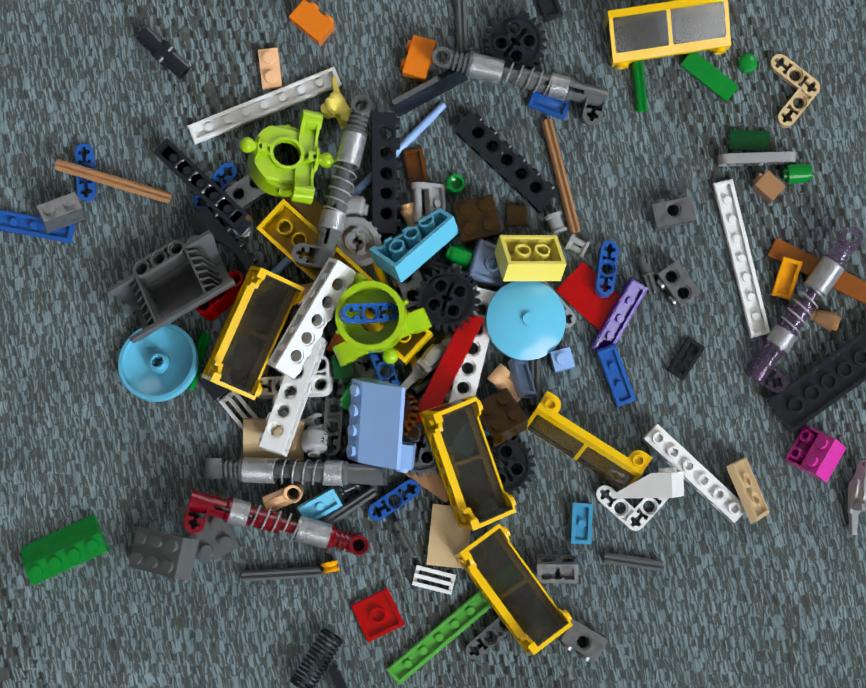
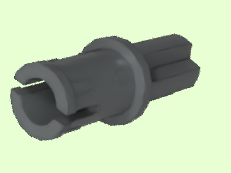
[636,254,659,295]

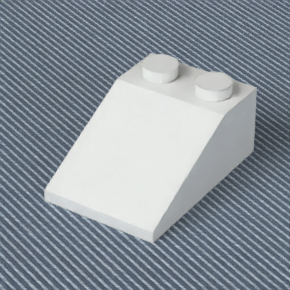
[612,468,684,499]

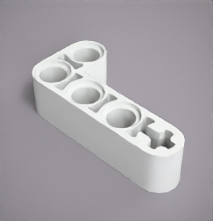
[259,356,333,399]

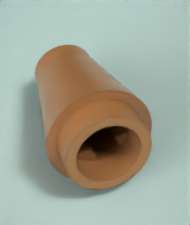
[810,310,842,332]

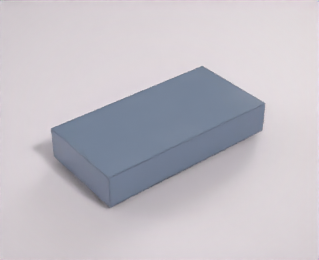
[508,359,537,399]

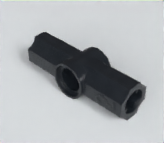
[136,26,191,80]

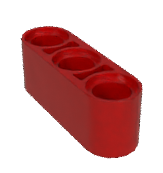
[196,270,245,321]

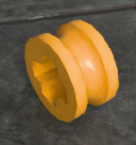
[320,560,340,574]

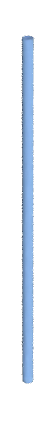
[249,102,447,303]

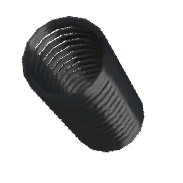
[290,628,344,688]

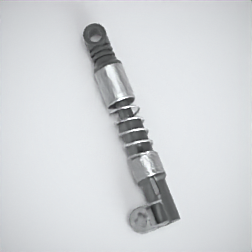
[431,46,608,126]
[292,94,372,271]
[204,456,388,486]

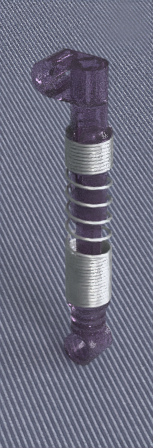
[745,227,863,393]

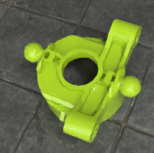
[239,109,335,205]
[333,273,432,367]

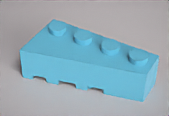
[369,208,459,283]

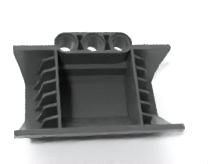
[109,230,236,343]

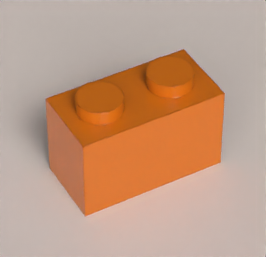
[289,0,335,46]
[400,35,436,83]

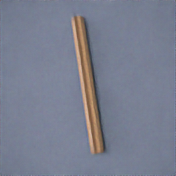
[541,119,580,234]
[54,159,172,204]

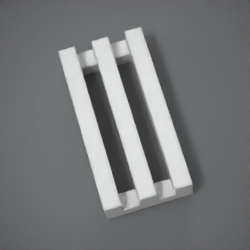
[219,391,258,431]
[412,565,456,595]

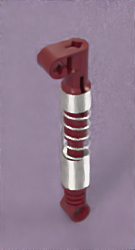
[184,490,369,556]

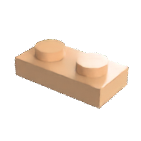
[258,48,283,90]

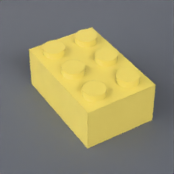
[494,235,567,281]

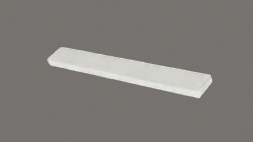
[187,67,342,145]
[712,179,770,338]

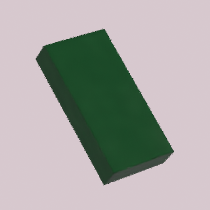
[728,129,770,152]

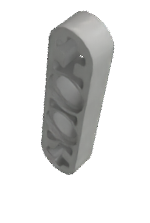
[718,152,796,167]

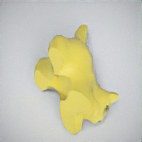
[321,76,350,130]

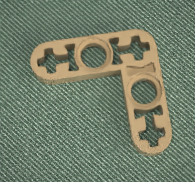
[769,54,820,128]

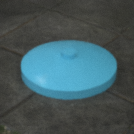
[485,281,566,361]
[118,324,199,402]

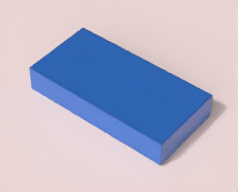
[527,92,571,121]

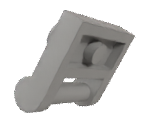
[411,182,446,224]

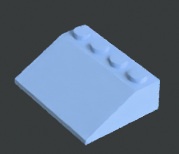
[346,377,405,470]

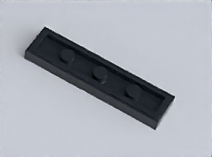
[391,68,468,117]

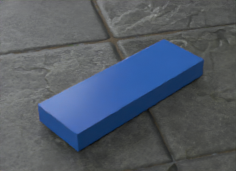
[596,343,636,407]

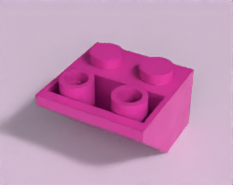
[784,425,846,483]

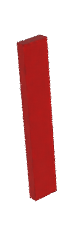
[416,314,484,425]

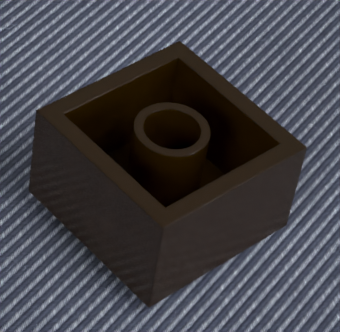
[453,194,501,245]
[479,388,528,448]

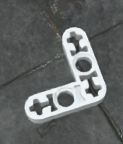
[595,485,669,531]

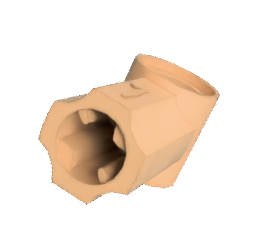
[487,363,521,403]
[262,483,304,511]

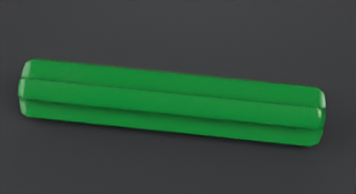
[631,60,648,113]
[187,332,211,391]

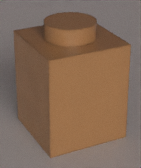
[752,170,786,204]

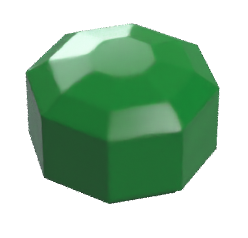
[737,54,757,74]
[445,174,465,194]

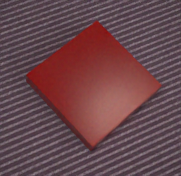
[351,588,405,642]

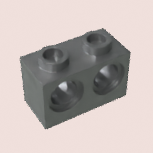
[224,171,268,210]
[655,260,701,308]
[391,269,423,310]
[537,554,578,583]

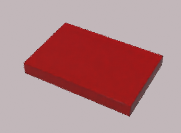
[556,262,620,331]

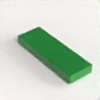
[680,52,739,103]

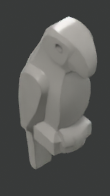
[401,332,454,391]
[847,460,866,535]

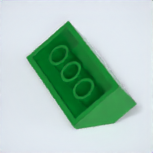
[21,514,111,586]

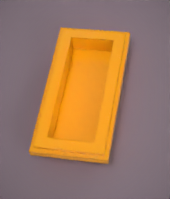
[771,256,803,300]

